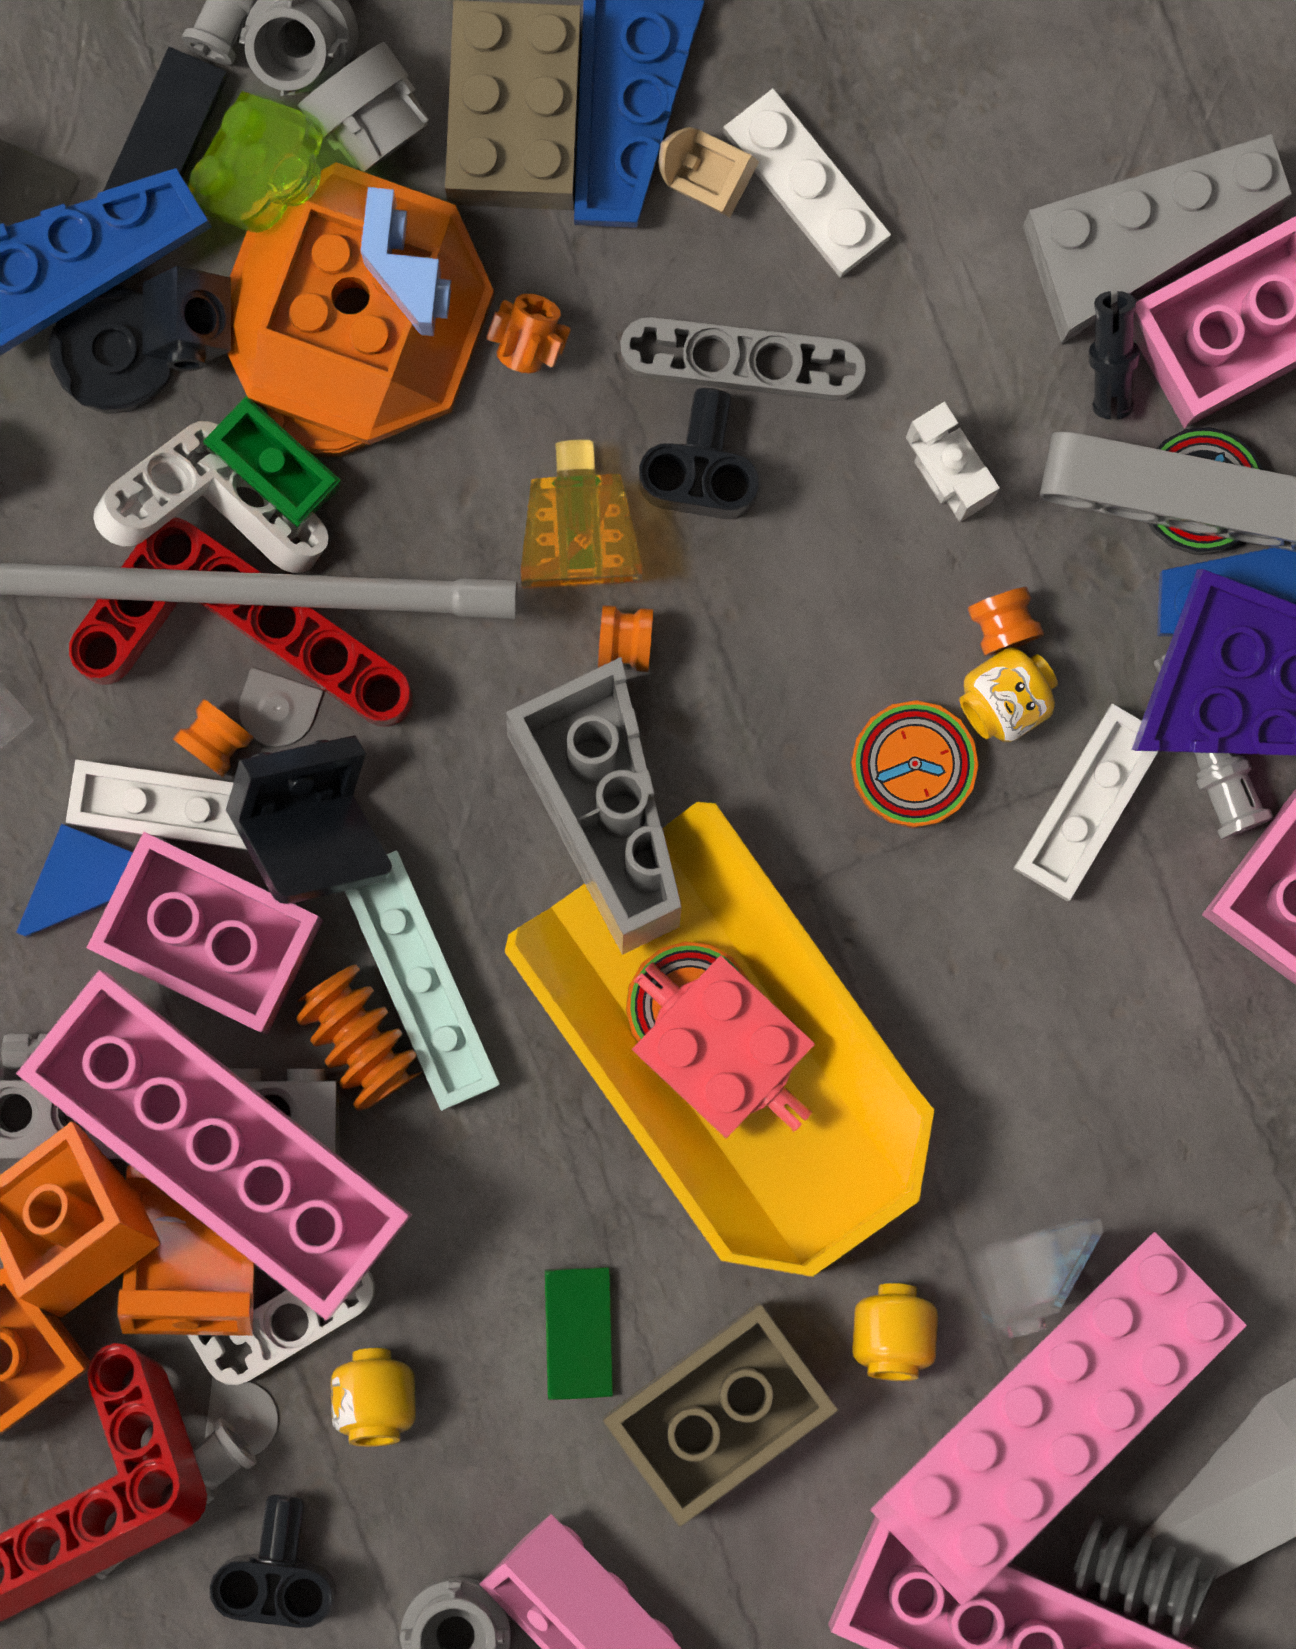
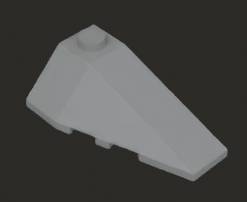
[1131,1376,1296,1581]

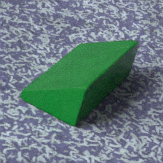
[203,396,341,528]
[545,1267,613,1400]

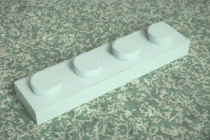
[345,850,500,1111]

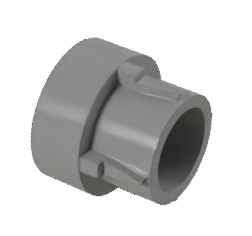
[239,0,358,96]
[298,42,429,172]
[399,1576,512,1649]

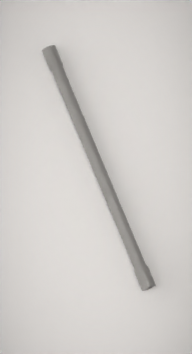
[0,563,517,619]

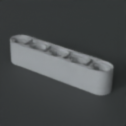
[1039,432,1296,552]

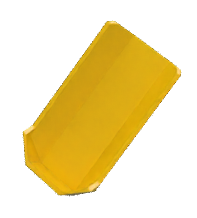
[505,802,934,1277]

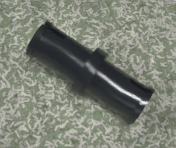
[1088,291,1140,420]

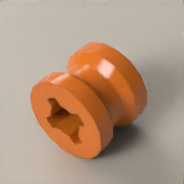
[968,587,1044,656]
[598,605,654,672]
[173,699,254,778]

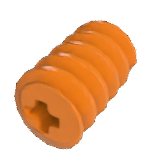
[296,964,422,1111]

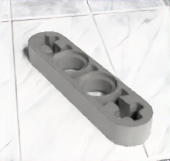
[620,317,866,401]

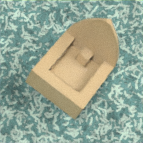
[659,127,759,218]

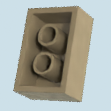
[445,0,581,210]
[603,1302,838,1527]

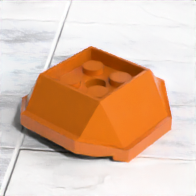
[227,162,495,445]

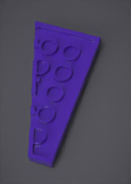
[1131,569,1296,755]

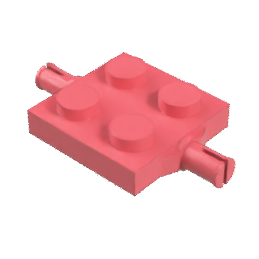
[632,955,815,1139]

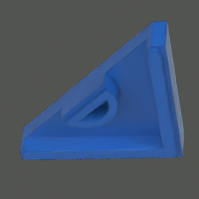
[16,824,133,938]

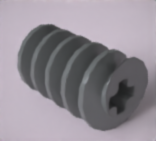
[1073,1513,1219,1640]

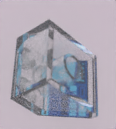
[964,1216,1104,1338]

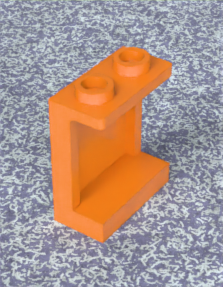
[118,1165,256,1336]

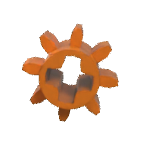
[486,294,570,373]

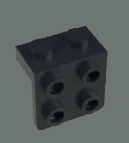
[226,735,392,904]

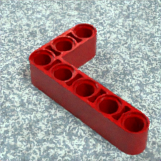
[69,517,413,727]
[0,1343,207,1622]

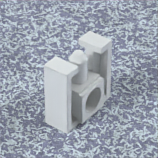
[906,401,1000,522]

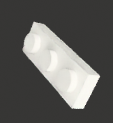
[723,88,891,278]
[1013,703,1158,902]
[66,759,248,851]

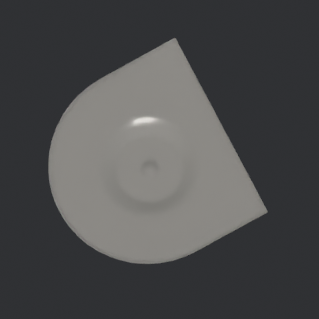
[239,667,323,747]
[205,1377,278,1455]

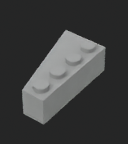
[1023,134,1292,344]
[506,657,681,955]

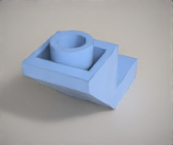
[361,187,451,336]

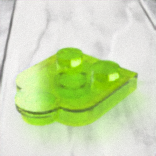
[187,91,323,233]

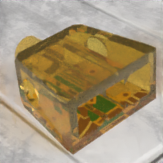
[520,440,642,589]

